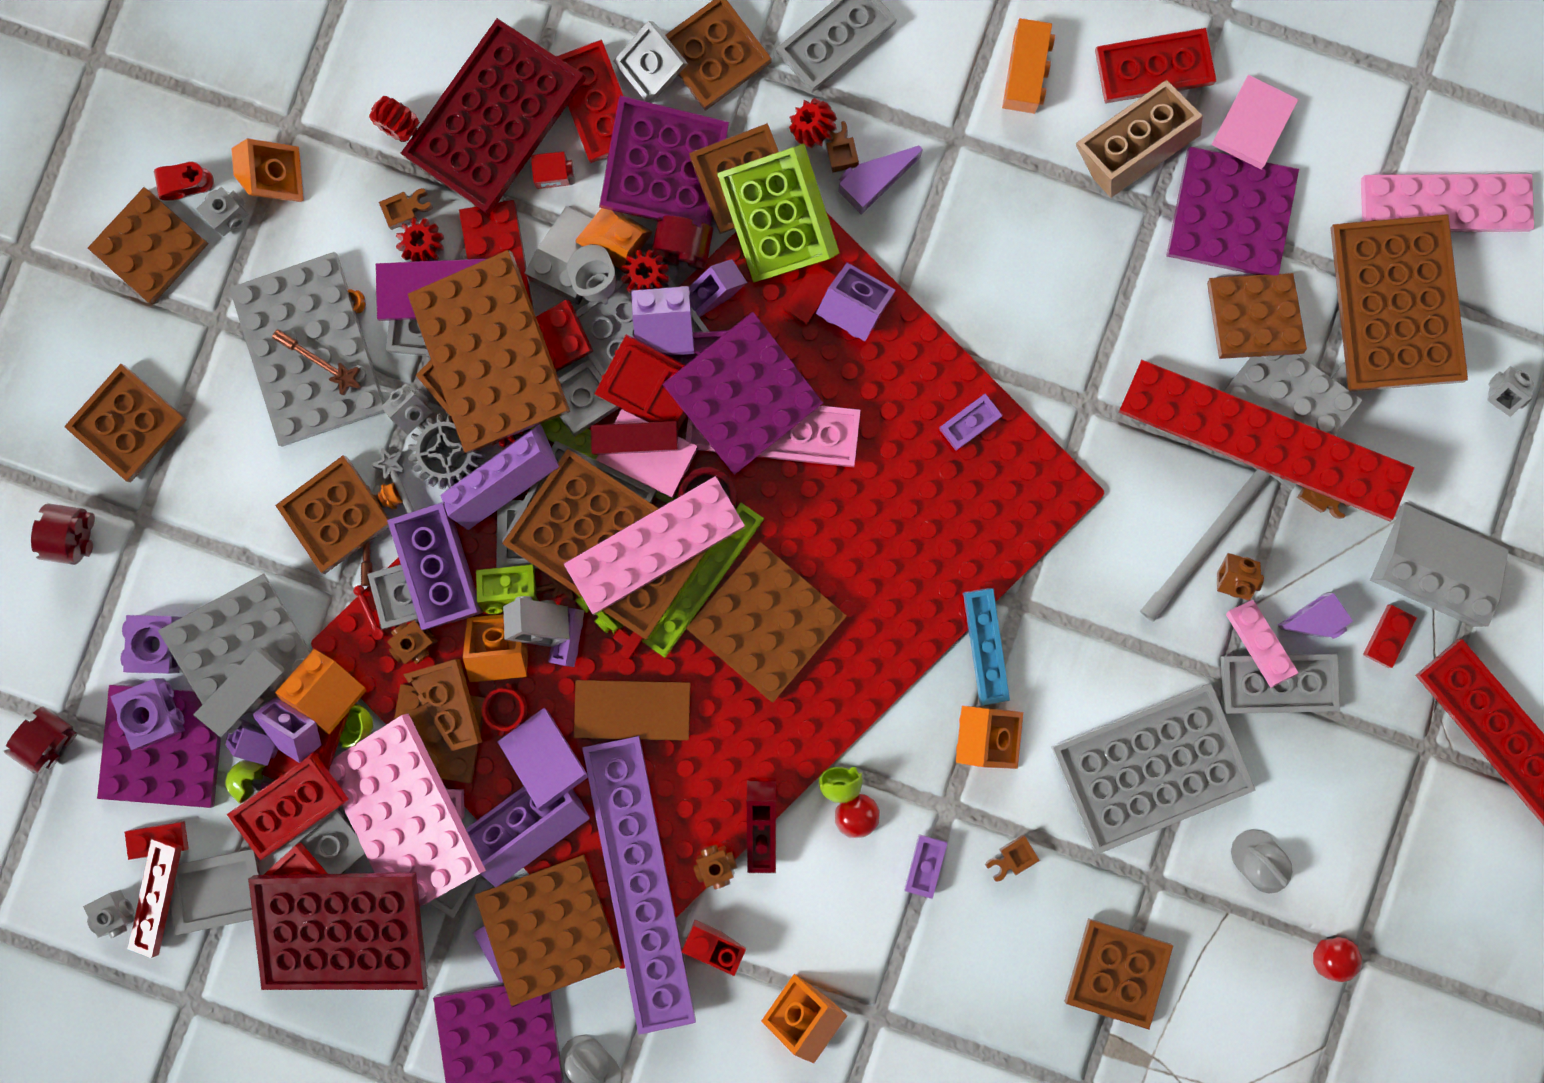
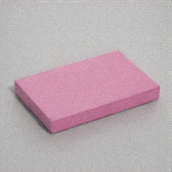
[1211,75,1298,170]
[596,409,699,498]

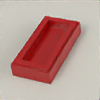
[783,263,837,326]

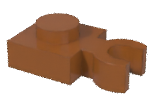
[826,121,859,173]
[379,188,433,230]
[1297,487,1350,519]
[985,835,1040,882]

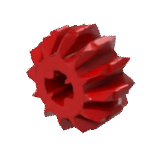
[369,96,420,142]
[789,97,837,149]
[396,218,444,262]
[621,250,669,293]

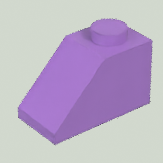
[689,259,747,317]
[1278,593,1353,639]
[253,697,321,763]
[225,719,278,766]

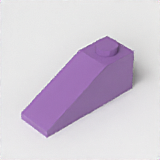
[838,145,923,215]

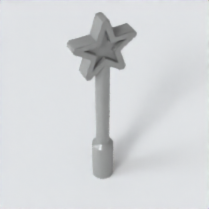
[372,448,414,513]

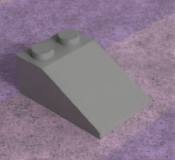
[525,206,592,305]

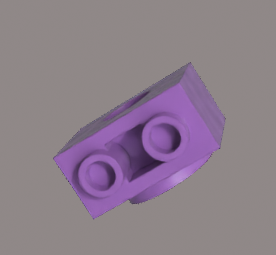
[120,615,182,674]
[110,678,185,750]

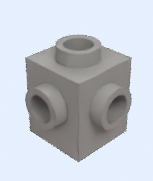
[196,187,249,236]
[1487,366,1534,417]
[381,383,432,435]
[83,890,134,938]

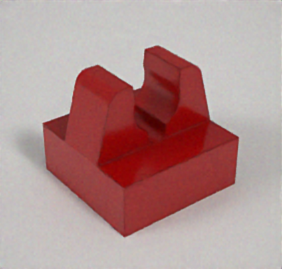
[612,628,644,659]

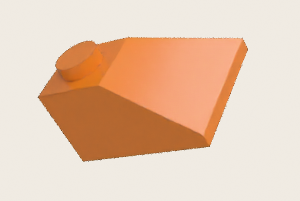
[231,138,304,202]
[576,208,653,269]

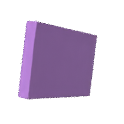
[498,708,589,811]

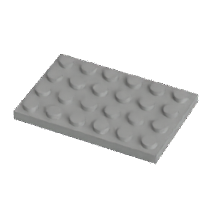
[229,252,385,447]
[1051,683,1256,855]

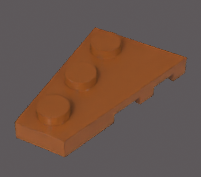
[404,659,482,751]

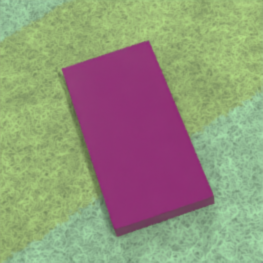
[375,259,486,321]

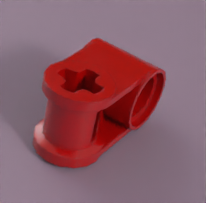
[154,161,214,201]

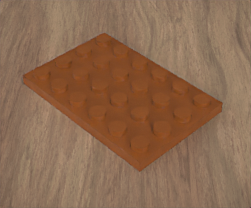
[1330,214,1468,391]
[407,250,571,453]
[502,449,708,640]

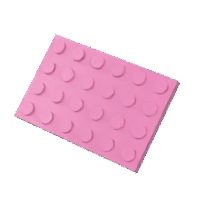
[329,713,486,907]

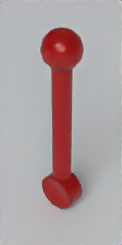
[353,585,385,640]

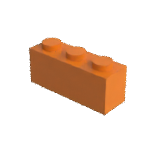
[1002,18,1055,114]

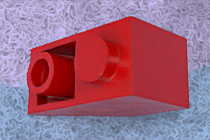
[681,920,746,976]

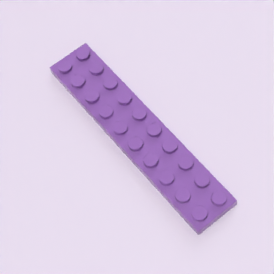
[583,736,696,1035]

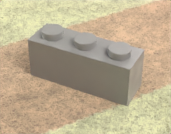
[193,646,285,737]

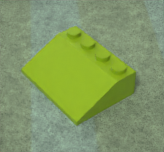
[717,144,839,282]

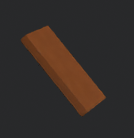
[574,680,690,740]

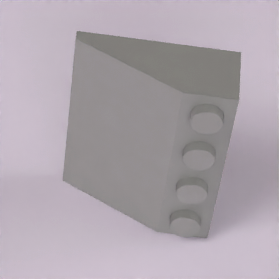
[1370,503,1509,627]

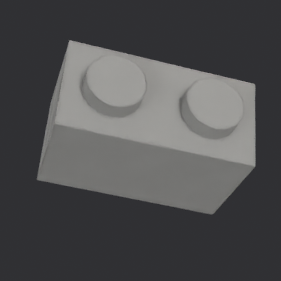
[503,596,569,647]

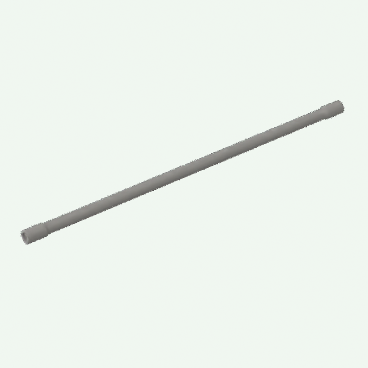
[1140,362,1347,622]

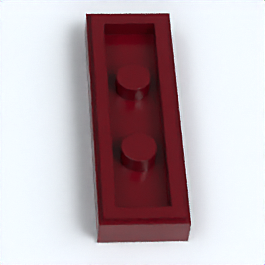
[591,421,679,455]

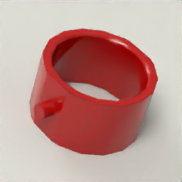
[481,683,528,735]

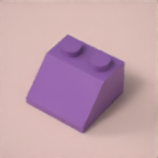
[816,263,895,341]
[631,286,694,356]

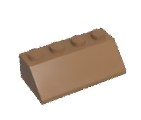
[1076,80,1203,198]

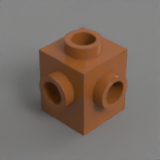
[1217,553,1264,601]
[387,619,438,664]
[693,845,738,890]

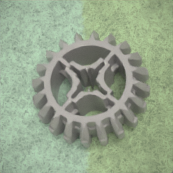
[408,414,485,490]

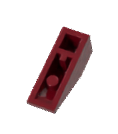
[747,781,776,873]

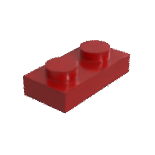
[1363,605,1417,668]
[124,821,189,860]

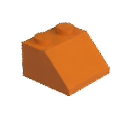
[463,614,528,682]
[275,649,367,735]
[956,706,1024,769]
[761,974,847,1063]

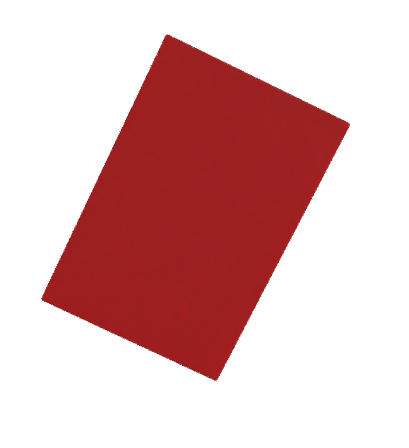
[311,212,1104,969]

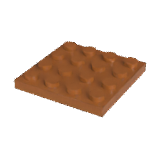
[686,542,846,703]
[474,854,622,1006]

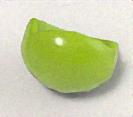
[339,704,373,748]
[225,760,266,804]
[819,767,862,803]

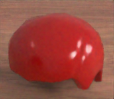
[835,794,880,838]
[1313,937,1362,982]

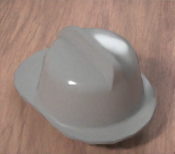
[567,244,617,305]
[1231,830,1293,894]
[560,1035,621,1083]

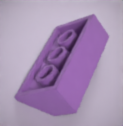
[440,424,559,530]
[387,502,483,630]
[466,786,590,887]

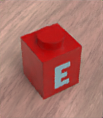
[531,151,574,189]

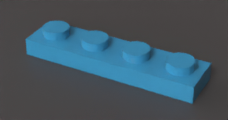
[963,588,1010,706]

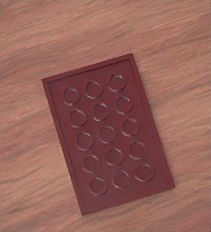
[400,18,586,215]
[248,873,428,990]

